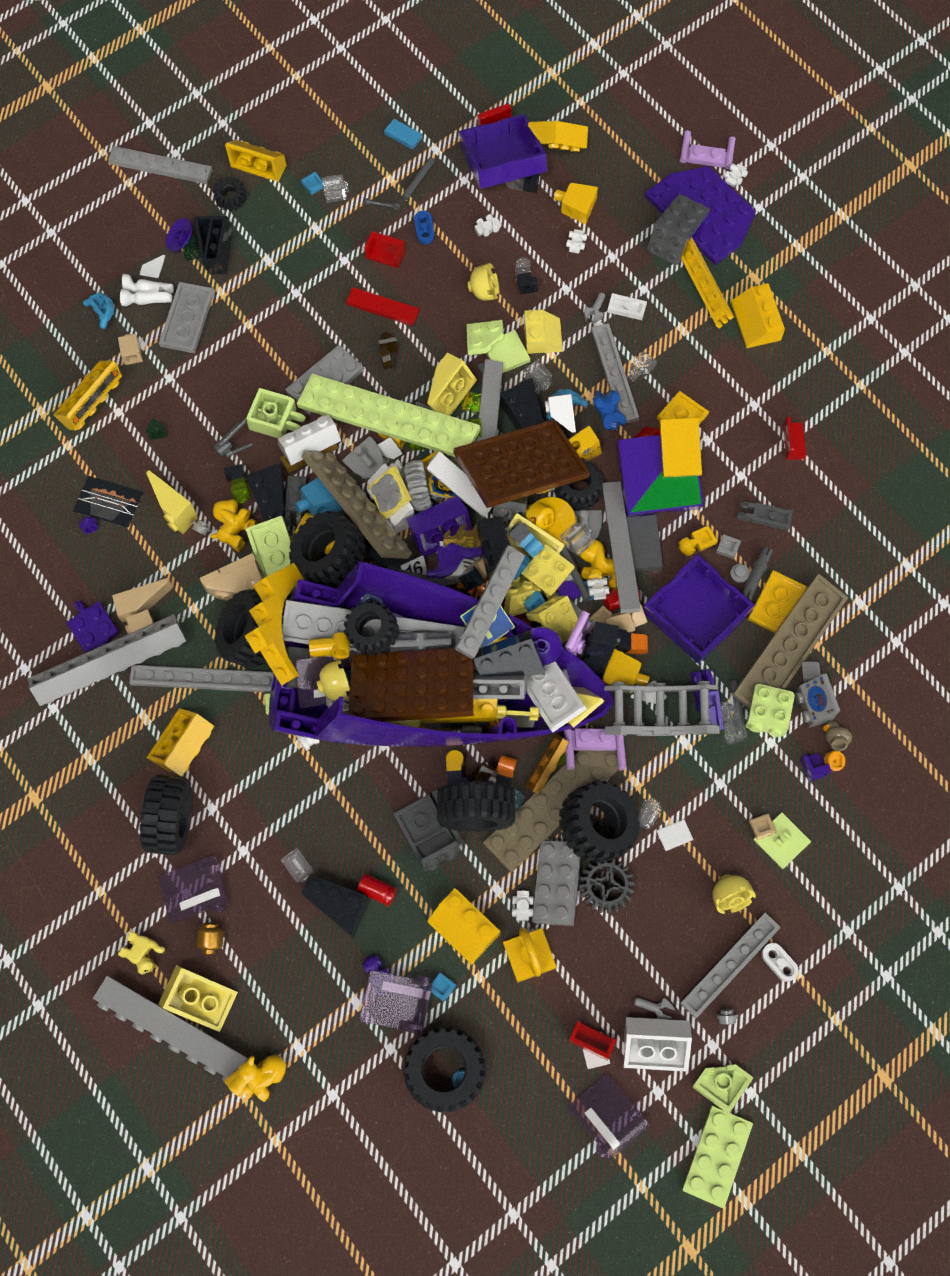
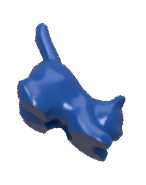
[593,390,626,430]

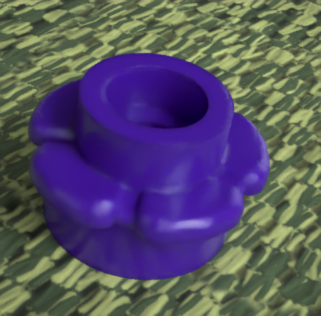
[79,517,98,534]

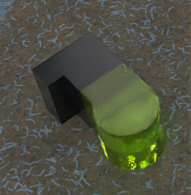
[224,464,249,503]

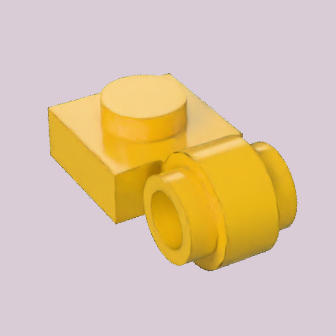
[679,525,718,556]

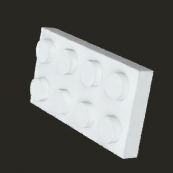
[526,661,587,732]

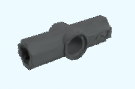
[390,631,451,652]

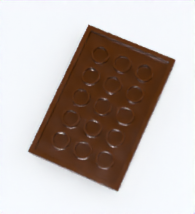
[453,419,590,508]
[348,648,474,722]

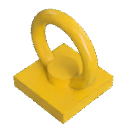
[503,927,557,983]

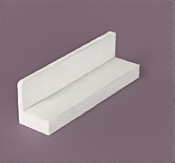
[426,451,492,517]

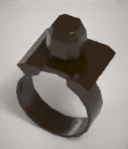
[378,332,398,369]
[470,762,498,783]

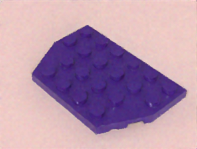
[644,166,756,265]

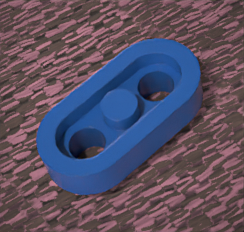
[414,211,434,245]

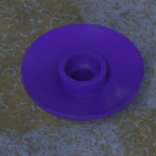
[166,218,192,252]
[531,627,562,665]

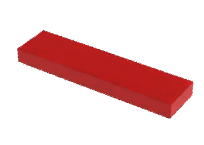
[346,287,420,326]

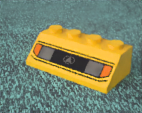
[53,360,122,431]
[419,699,499,730]

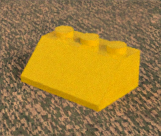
[528,121,588,152]
[225,140,286,182]
[731,283,785,348]
[146,708,214,777]
[427,888,500,965]

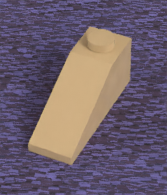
[112,578,173,623]

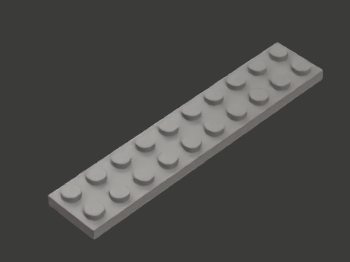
[282,599,465,653]

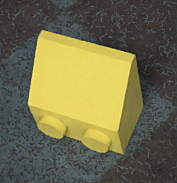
[524,310,563,354]

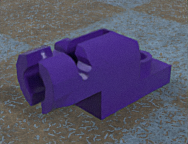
[690,669,724,730]

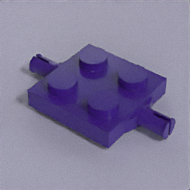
[66,600,120,653]

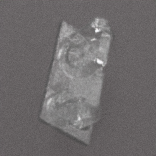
[721,702,745,745]

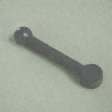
[364,198,400,210]

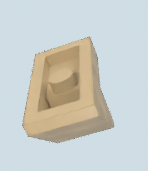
[604,604,647,633]

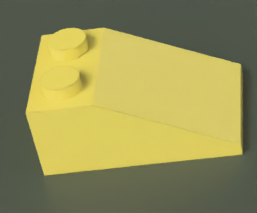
[427,353,477,416]
[147,470,198,534]
[507,512,565,564]
[158,965,238,1032]

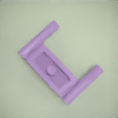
[680,130,736,169]
[565,611,592,657]
[564,729,626,770]

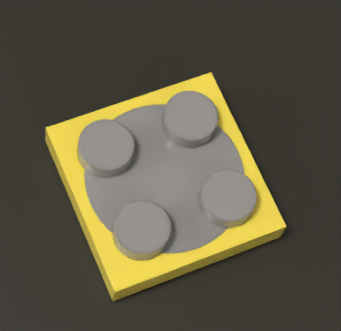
[368,466,412,519]

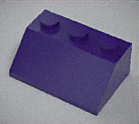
[406,495,473,558]

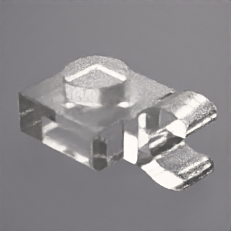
[627,351,657,382]

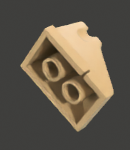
[200,553,262,601]

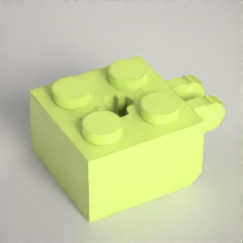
[246,388,306,438]

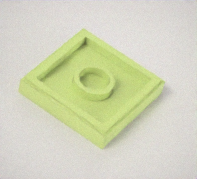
[486,330,530,373]

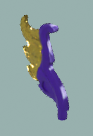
[426,524,482,579]

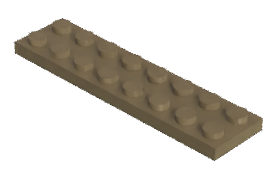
[301,450,412,559]
[731,574,848,709]
[483,750,619,873]

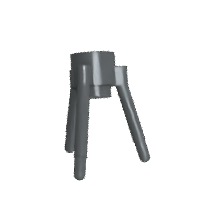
[213,418,253,458]

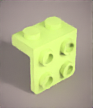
[745,684,795,737]

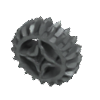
[579,859,635,914]

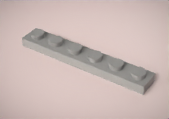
[108,146,213,185]
[591,323,639,424]
[455,545,525,659]
[680,913,781,1019]

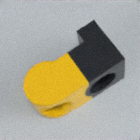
[446,750,468,784]

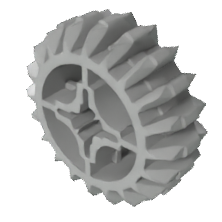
[405,460,432,511]

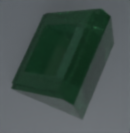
[183,235,201,261]
[146,418,168,440]

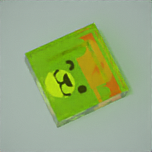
[461,392,481,414]

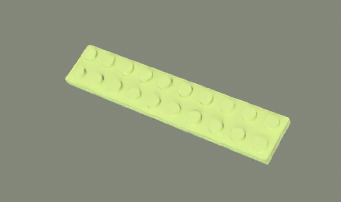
[297,374,481,457]

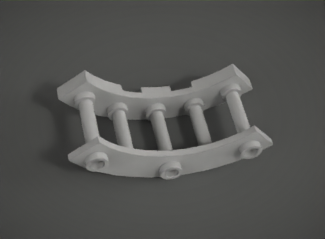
[604,681,720,736]

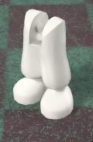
[120,274,174,306]

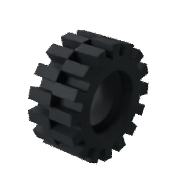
[213,176,246,211]

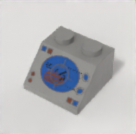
[795,673,840,728]

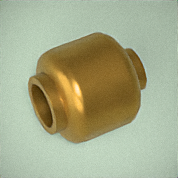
[196,923,224,954]

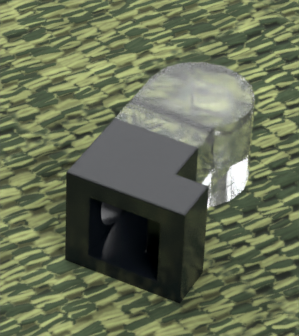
[505,174,539,193]
[515,257,538,295]

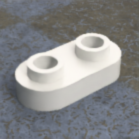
[762,943,799,982]

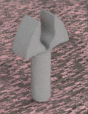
[584,293,606,324]
[634,997,675,1020]

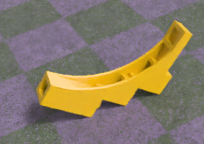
[245,563,304,686]

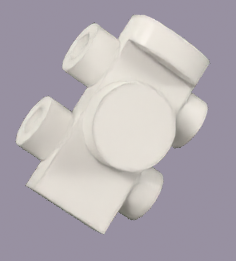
[724,163,748,187]
[475,214,501,237]
[566,229,587,254]
[587,578,609,600]
[512,891,533,921]

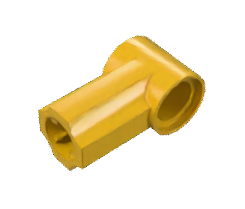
[309,632,350,659]

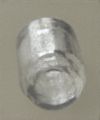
[637,798,662,830]

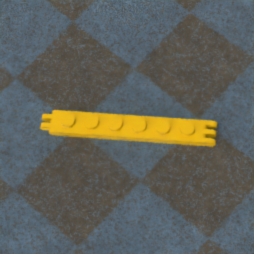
[681,236,734,328]

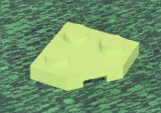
[467,320,504,355]
[693,1064,753,1114]

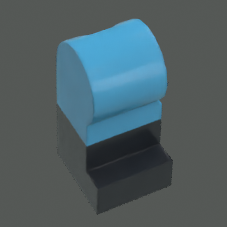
[508,521,544,558]

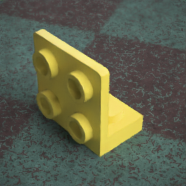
[521,544,575,599]
[487,575,541,616]
[526,596,578,644]

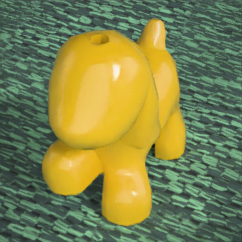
[210,499,258,552]
[579,539,617,590]
[224,1055,286,1102]

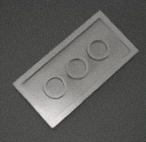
[159,282,215,354]
[285,345,364,416]
[532,841,581,926]

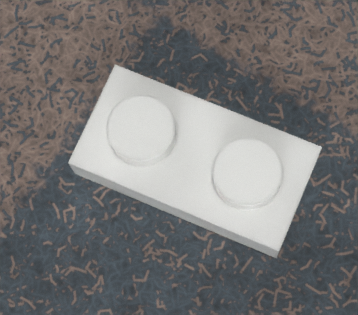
[607,293,647,320]

